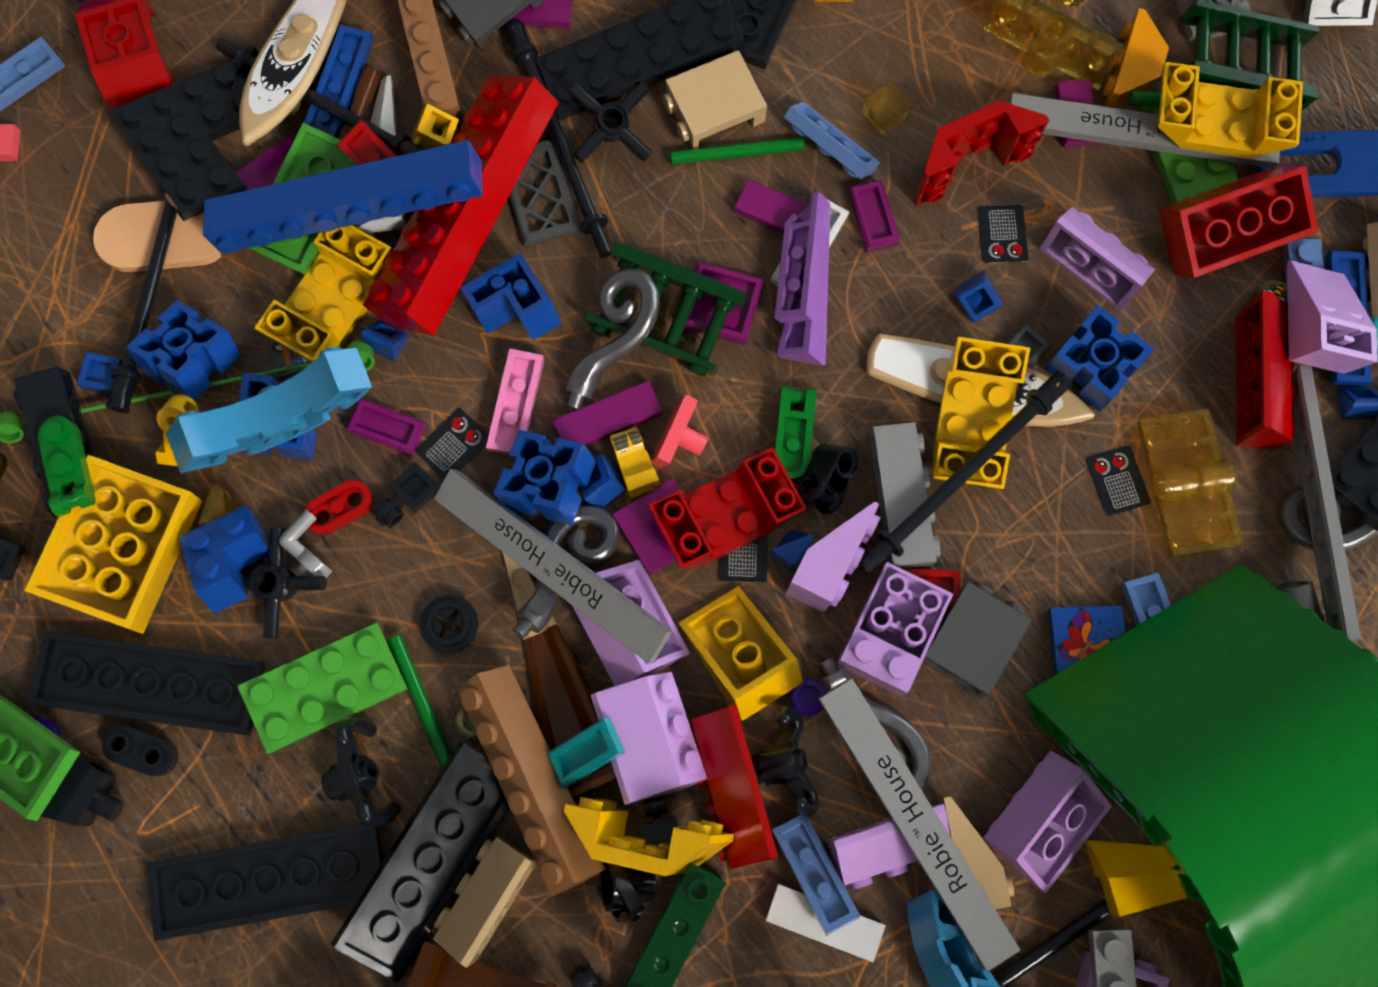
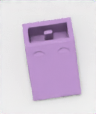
[1287,260,1378,374]
[785,501,881,613]
[836,562,953,697]

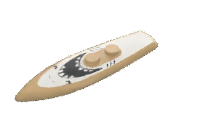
[239,0,347,146]
[866,333,1095,427]

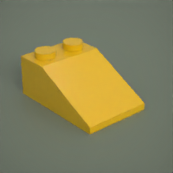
[678,586,803,721]

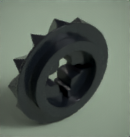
[420,595,479,654]

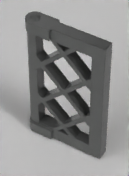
[509,139,580,247]

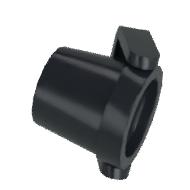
[597,862,656,923]

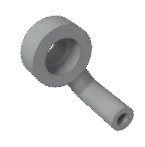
[279,509,333,578]

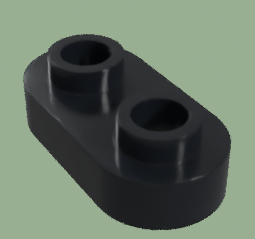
[102,725,178,776]

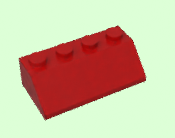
[1235,291,1296,450]
[691,705,778,869]

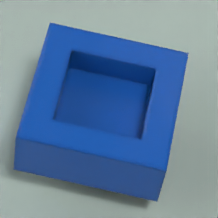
[76,352,123,394]

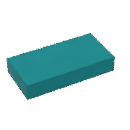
[547,718,625,787]

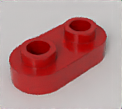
[303,480,374,536]

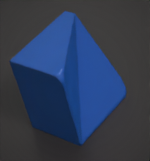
[955,270,1003,323]
[579,454,626,507]
[769,530,814,572]

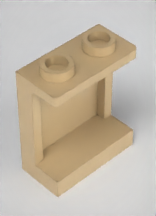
[662,50,767,149]

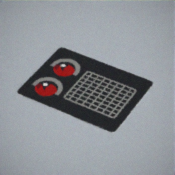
[978,205,1029,263]
[416,408,489,479]
[1086,446,1151,516]
[719,535,768,582]

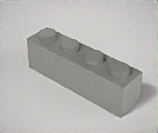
[869,422,940,569]

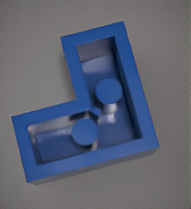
[460,252,562,340]
[179,505,269,614]

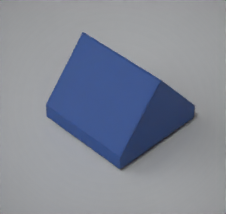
[361,320,409,362]
[1337,387,1378,419]

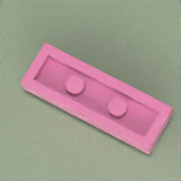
[486,349,545,456]

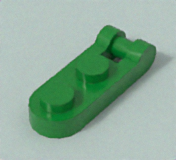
[775,385,817,482]
[38,416,96,517]

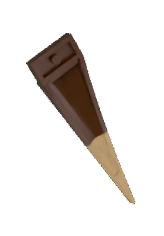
[502,552,617,798]

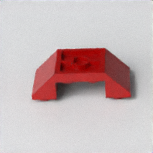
[75,0,175,110]
[913,101,1049,206]
[647,447,807,570]

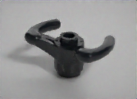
[752,705,819,817]
[321,718,401,827]

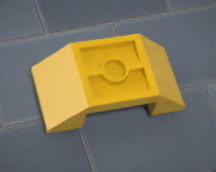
[1158,61,1303,158]
[254,225,392,362]
[932,336,1030,489]
[564,797,734,876]

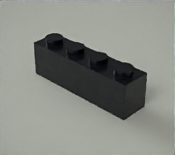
[13,366,94,518]

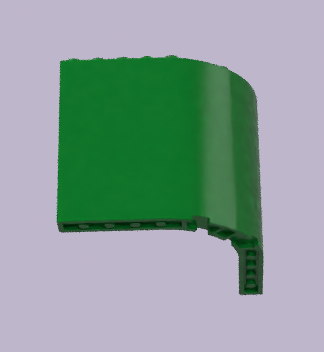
[1024,564,1378,987]

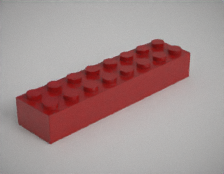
[363,76,559,336]

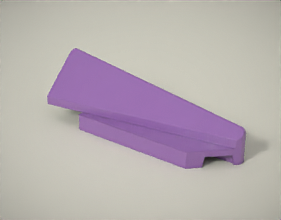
[774,191,830,366]

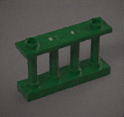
[1180,0,1319,111]
[584,241,747,377]
[624,863,726,987]

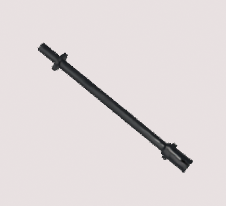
[504,20,612,258]
[216,38,426,156]
[106,199,177,413]
[858,370,1072,574]

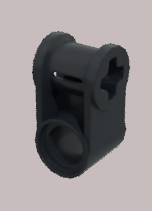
[797,443,859,515]

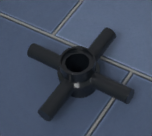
[569,82,653,163]
[242,528,327,639]

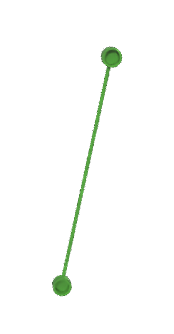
[0,340,375,443]

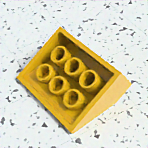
[24,455,202,634]

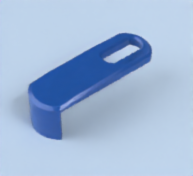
[1255,129,1378,198]

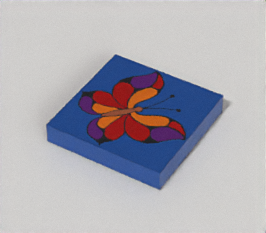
[1048,606,1125,675]

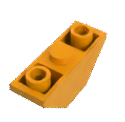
[1102,8,1169,108]

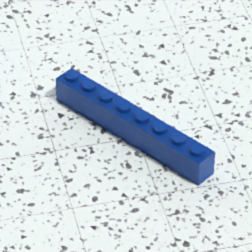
[203,140,483,254]

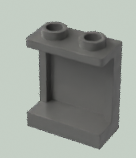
[438,0,544,50]
[923,582,1032,698]

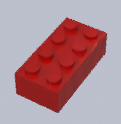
[1159,164,1318,278]

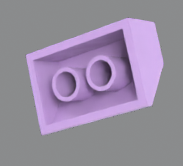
[1039,207,1155,311]
[573,559,690,686]
[590,672,707,805]
[983,750,1112,894]
[825,804,950,890]

